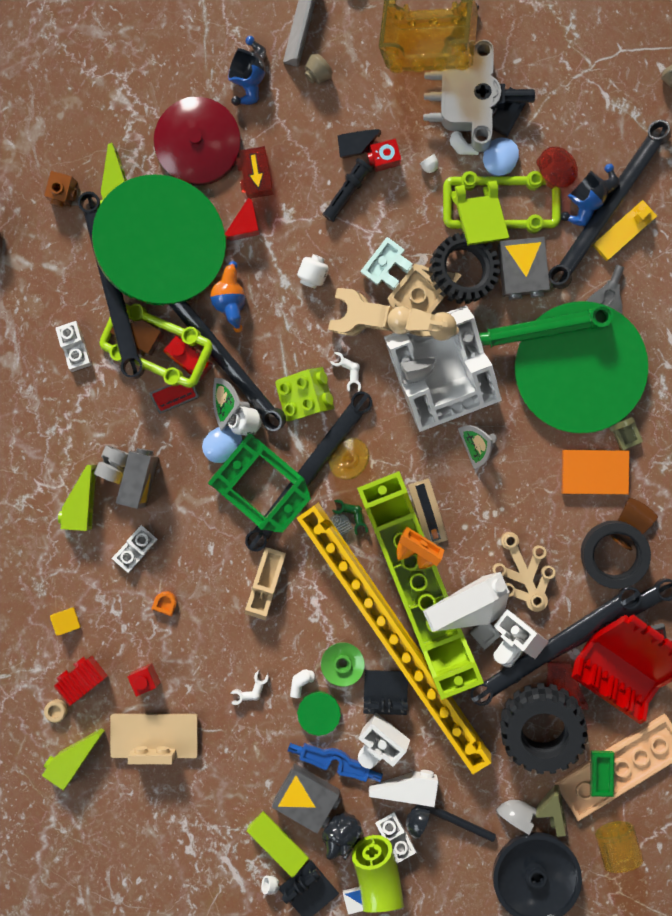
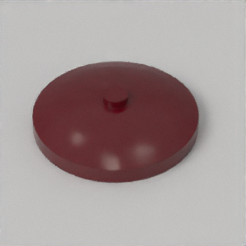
[154,97,241,186]

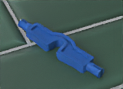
[287,743,383,782]

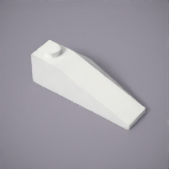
[423,572,509,632]

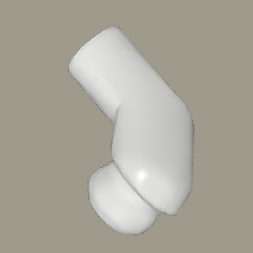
[450,131,479,155]
[290,669,315,698]

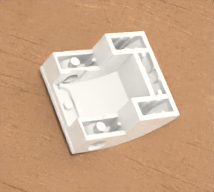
[384,305,502,432]

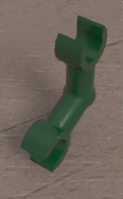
[332,499,368,535]

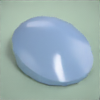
[483,137,519,176]
[202,426,242,463]

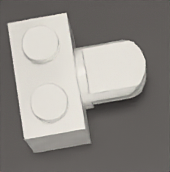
[493,610,549,667]
[358,713,410,769]

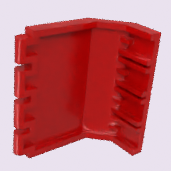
[572,615,672,724]

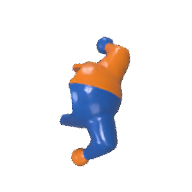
[210,261,246,333]

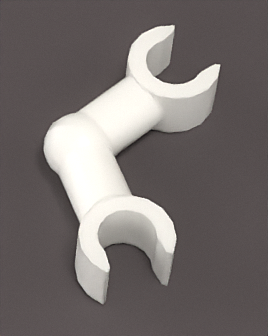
[330,352,361,392]
[231,670,269,705]

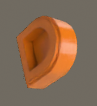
[151,591,177,617]

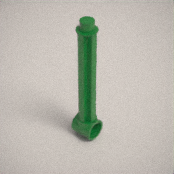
[479,305,614,348]

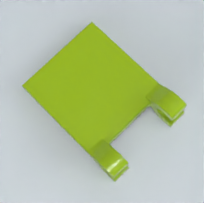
[451,181,509,245]

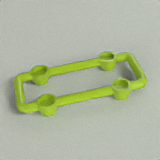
[443,171,561,234]
[99,304,213,388]

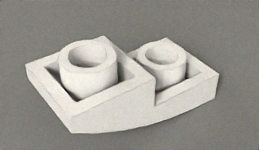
[56,321,92,372]
[112,525,158,573]
[375,812,417,863]

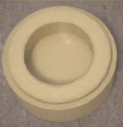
[44,699,68,723]

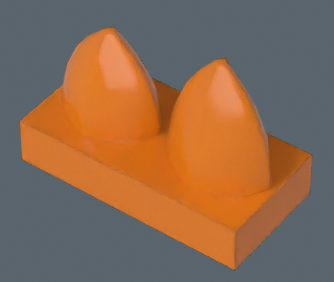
[397,527,444,569]

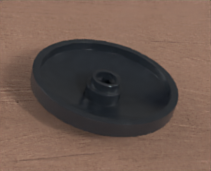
[492,832,582,916]

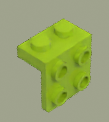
[275,367,335,421]

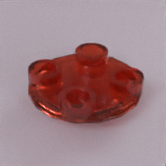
[536,147,578,189]

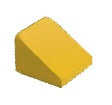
[50,607,81,636]

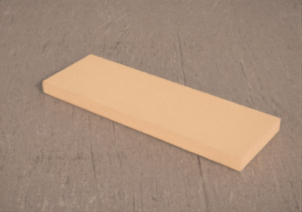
[554,714,672,821]

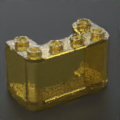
[379,0,478,73]

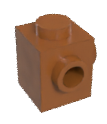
[44,171,77,208]

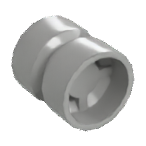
[94,445,129,484]

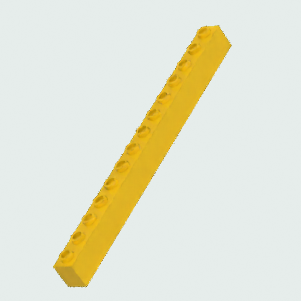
[297,502,491,774]

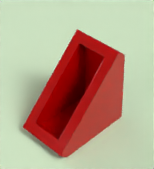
[224,198,260,241]

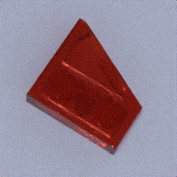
[546,661,589,710]

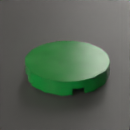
[297,691,341,736]

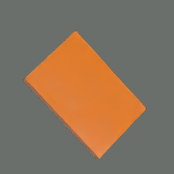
[562,450,629,494]

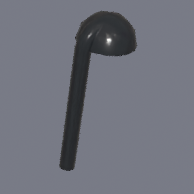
[406,805,496,842]

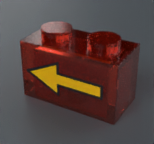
[236,146,274,199]

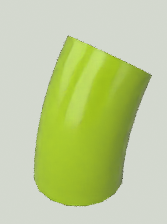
[352,835,404,913]

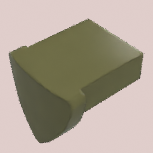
[609,417,643,451]

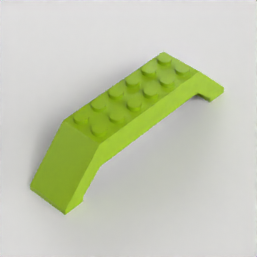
[357,471,484,700]

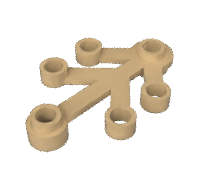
[492,532,555,612]

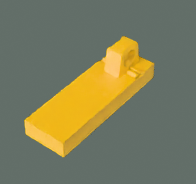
[592,200,657,261]

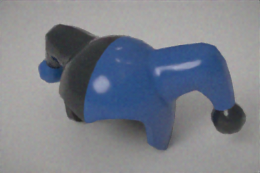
[228,36,266,106]
[561,164,620,226]

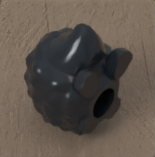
[322,812,364,860]

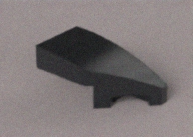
[337,129,381,159]

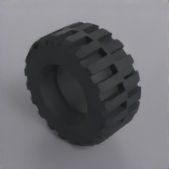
[500,683,588,774]

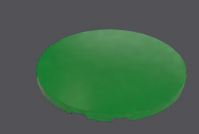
[92,174,226,305]
[514,301,648,433]

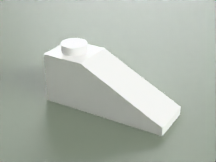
[369,770,438,807]

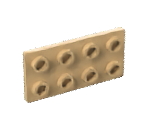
[110,714,198,764]

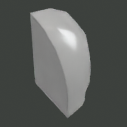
[400,356,435,385]
[496,800,536,835]

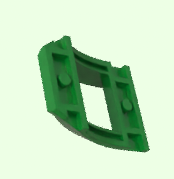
[208,433,311,533]

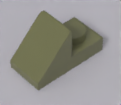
[536,785,567,837]

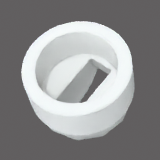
[419,154,439,173]
[261,875,280,895]

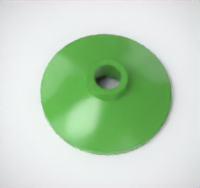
[321,642,365,687]

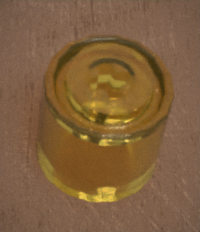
[595,821,644,873]

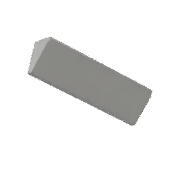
[283,0,316,67]

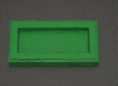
[590,750,614,797]

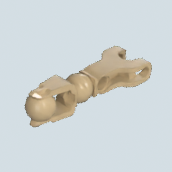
[328,288,459,341]

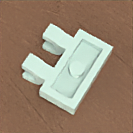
[360,237,413,290]

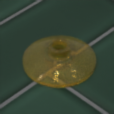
[329,438,369,480]

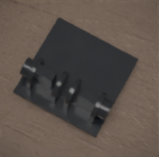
[363,670,408,715]
[279,860,339,916]

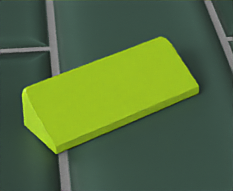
[247,811,309,878]

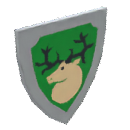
[213,378,250,431]
[458,425,497,468]

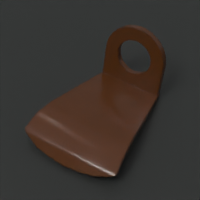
[611,498,658,551]

